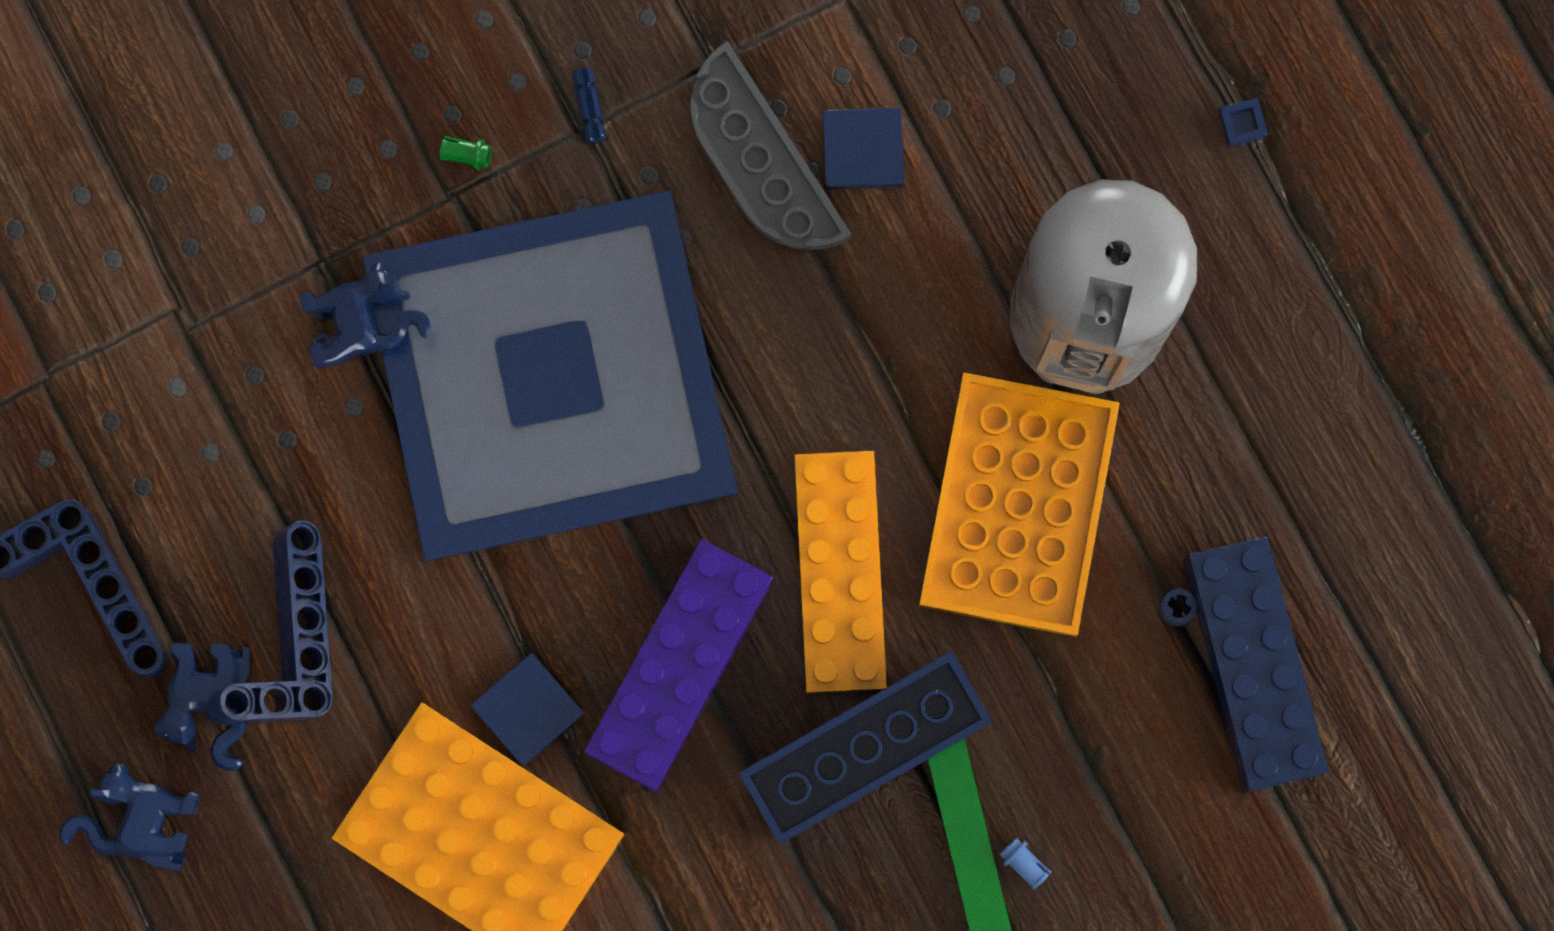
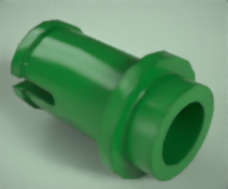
[440,135,492,170]

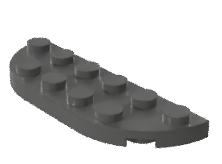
[690,41,852,250]

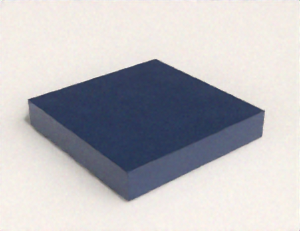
[823,108,904,190]
[471,653,585,767]

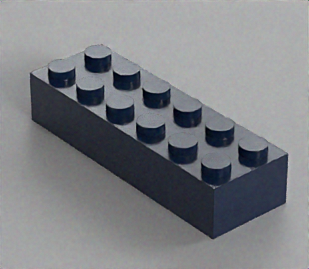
[1183,536,1329,794]
[739,651,992,845]

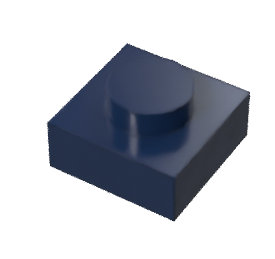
[1218,98,1268,148]

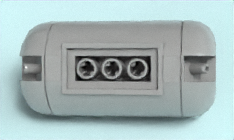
[1010,179,1197,394]

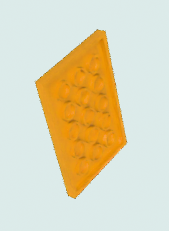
[919,372,1120,637]
[332,703,625,931]

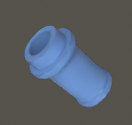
[999,838,1052,890]

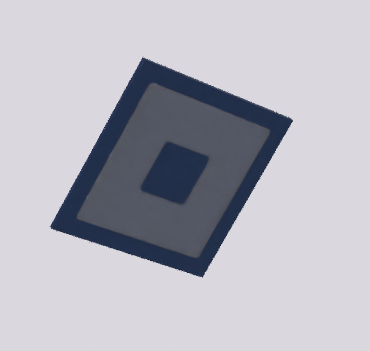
[363,190,738,562]

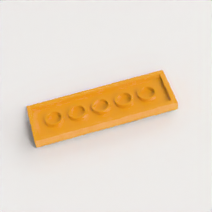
[794,451,887,694]

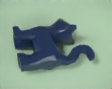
[299,263,431,369]
[155,643,252,771]
[59,764,200,871]

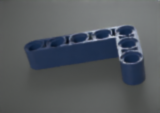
[0,500,170,679]
[207,520,333,725]

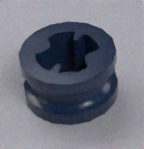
[1159,588,1197,627]

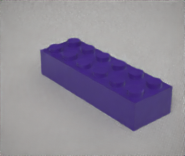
[584,539,773,794]

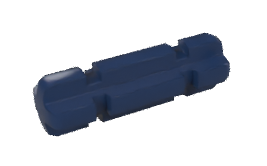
[572,67,606,144]

